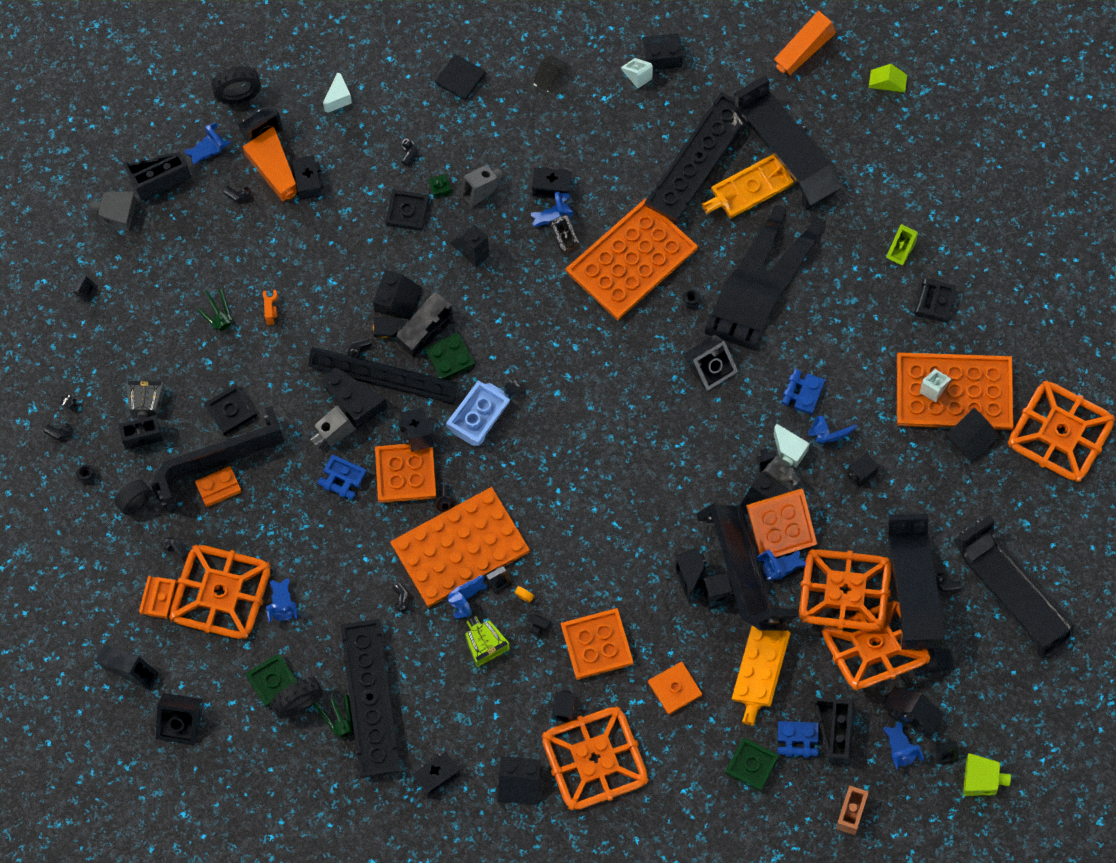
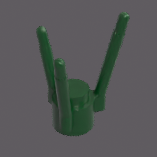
[198,288,233,331]
[314,694,354,738]

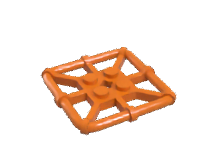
[1008,381,1115,482]
[169,545,271,640]
[799,549,892,631]
[822,600,931,691]
[541,706,649,811]

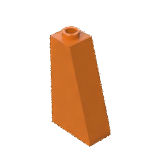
[774,10,836,76]
[243,127,298,202]

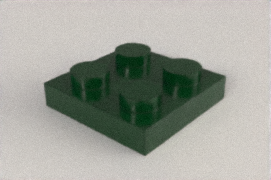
[424,333,475,380]
[245,653,297,708]
[725,737,779,792]

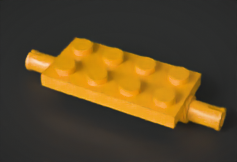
[702,154,794,219]
[732,626,790,726]

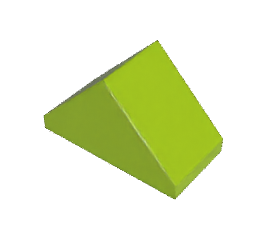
[869,64,907,93]
[886,224,918,266]

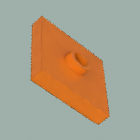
[648,661,702,715]

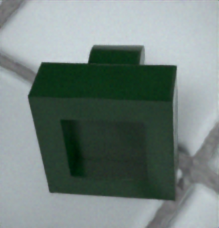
[428,174,452,198]

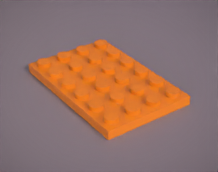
[565,198,698,321]
[897,353,1013,430]
[390,487,530,608]

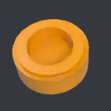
[514,586,535,603]

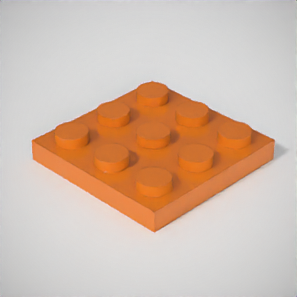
[375,444,436,503]
[746,488,817,557]
[561,608,634,680]

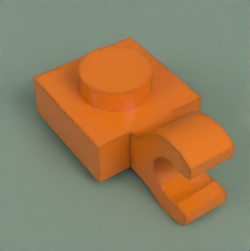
[263,290,278,325]

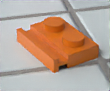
[195,466,242,507]
[139,576,177,619]

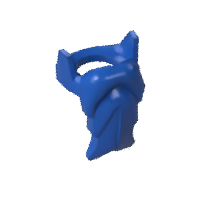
[184,123,231,165]
[531,192,573,227]
[808,416,857,444]
[757,549,806,581]
[448,575,487,619]
[266,579,297,623]
[883,722,924,770]

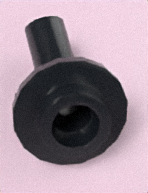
[435,484,454,512]

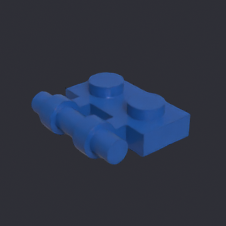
[782,369,825,415]
[318,454,367,500]
[777,721,818,758]

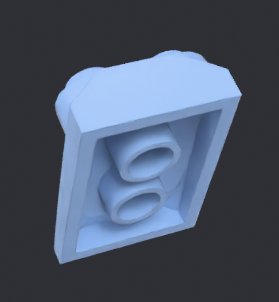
[446,380,510,446]

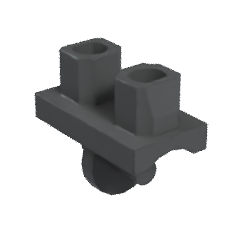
[764,457,801,491]

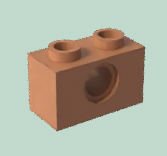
[836,785,869,835]

